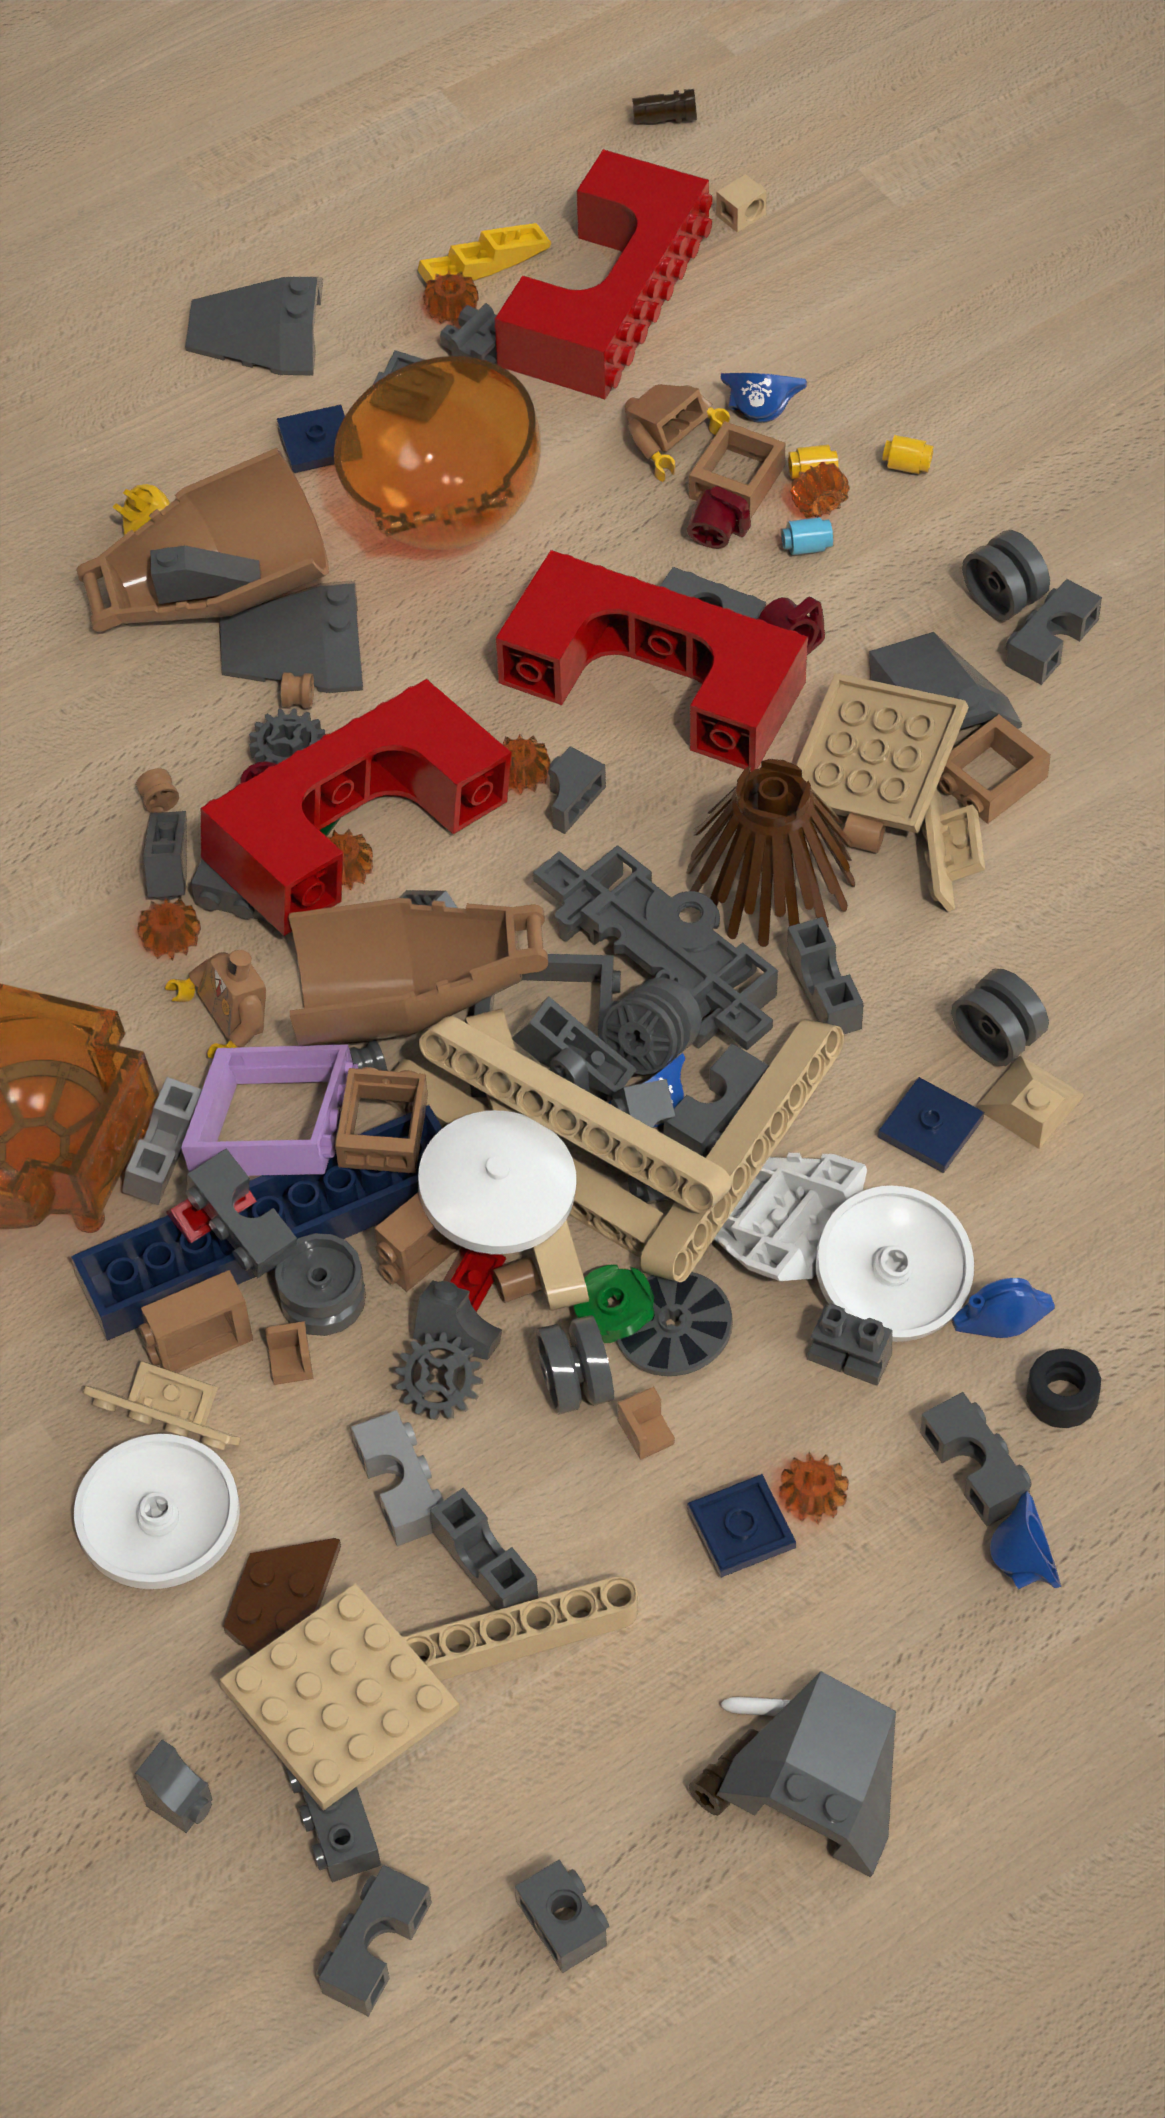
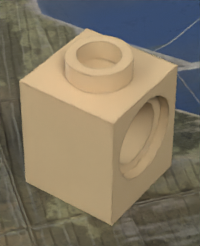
[716,174,767,233]

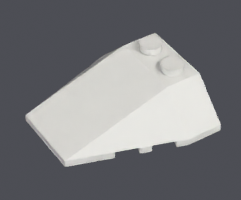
[714,1153,867,1281]

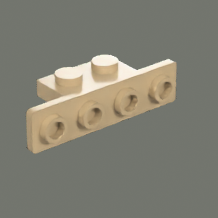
[922,788,985,912]
[83,1361,241,1450]

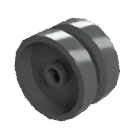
[962,530,1050,621]
[951,969,1049,1066]
[275,1233,366,1336]
[536,1315,614,1415]

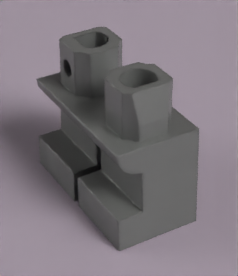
[440,303,497,378]
[807,1303,893,1386]

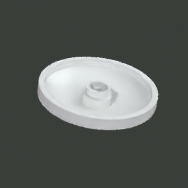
[418,1110,576,1254]
[815,1186,974,1342]
[74,1434,240,1589]

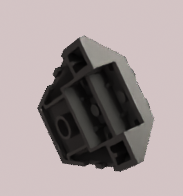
[185,277,323,376]
[220,580,363,693]
[869,632,1022,729]
[717,1671,896,1877]

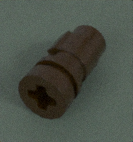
[632,88,697,124]
[689,1729,759,1816]

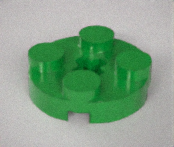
[574,1265,655,1343]

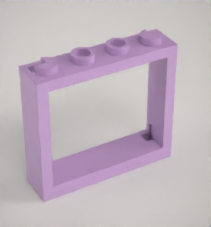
[181,1044,358,1176]

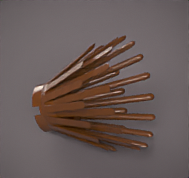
[686,759,855,947]

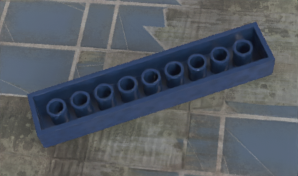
[71,1105,443,1341]

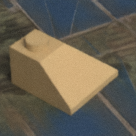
[977,1055,1083,1149]

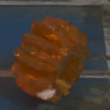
[423,270,479,326]
[790,461,850,518]
[503,733,551,795]
[327,829,373,890]
[137,897,201,961]
[779,1451,849,1524]

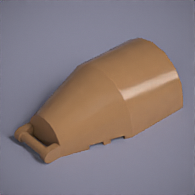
[76,448,329,631]
[289,898,548,1046]

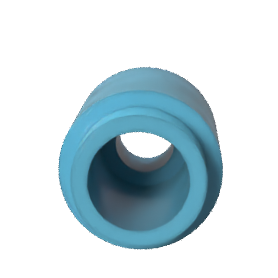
[781,517,833,555]

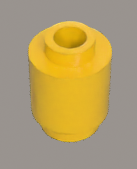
[882,435,934,474]
[788,444,839,482]

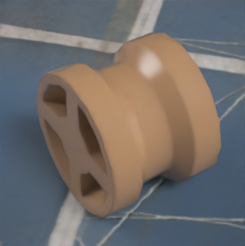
[281,672,314,708]
[136,768,179,813]

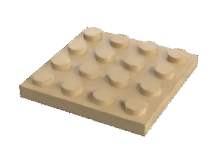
[797,673,969,833]
[219,1583,460,1811]

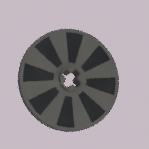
[617,1272,733,1376]

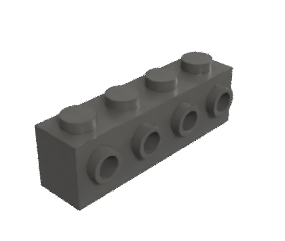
[286,1768,381,1883]

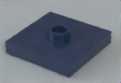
[277,404,358,473]
[878,1077,984,1173]
[687,1474,796,1578]

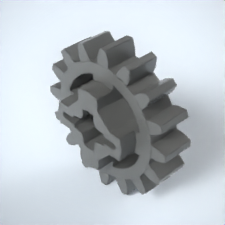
[249,708,326,764]
[395,1332,483,1420]

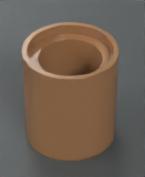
[842,813,886,853]
[492,1257,542,1303]

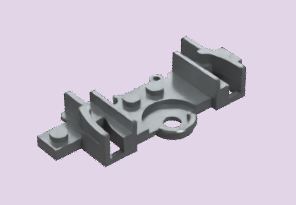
[533,845,778,1050]

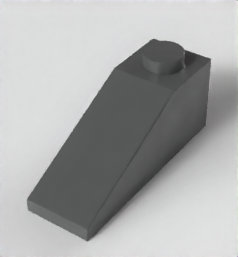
[150,545,261,604]
[143,811,187,900]
[512,996,636,1097]

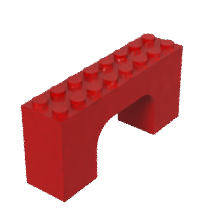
[495,149,713,400]
[496,550,808,772]
[200,679,512,936]

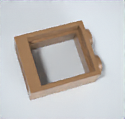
[689,421,786,518]
[938,714,1051,824]
[335,1067,428,1173]
[375,1192,462,1292]
[139,1270,253,1373]

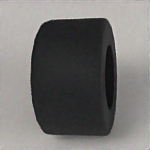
[1026,1348,1101,1428]

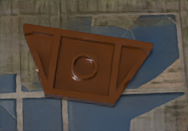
[223,1538,341,1656]

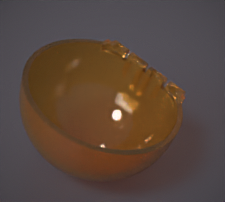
[334,356,541,550]

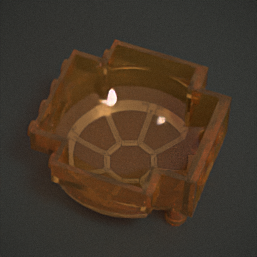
[0,983,159,1233]

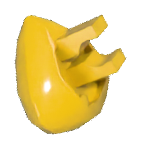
[112,484,170,535]

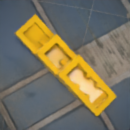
[417,223,551,290]

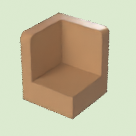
[265,1321,314,1385]
[618,1386,675,1460]

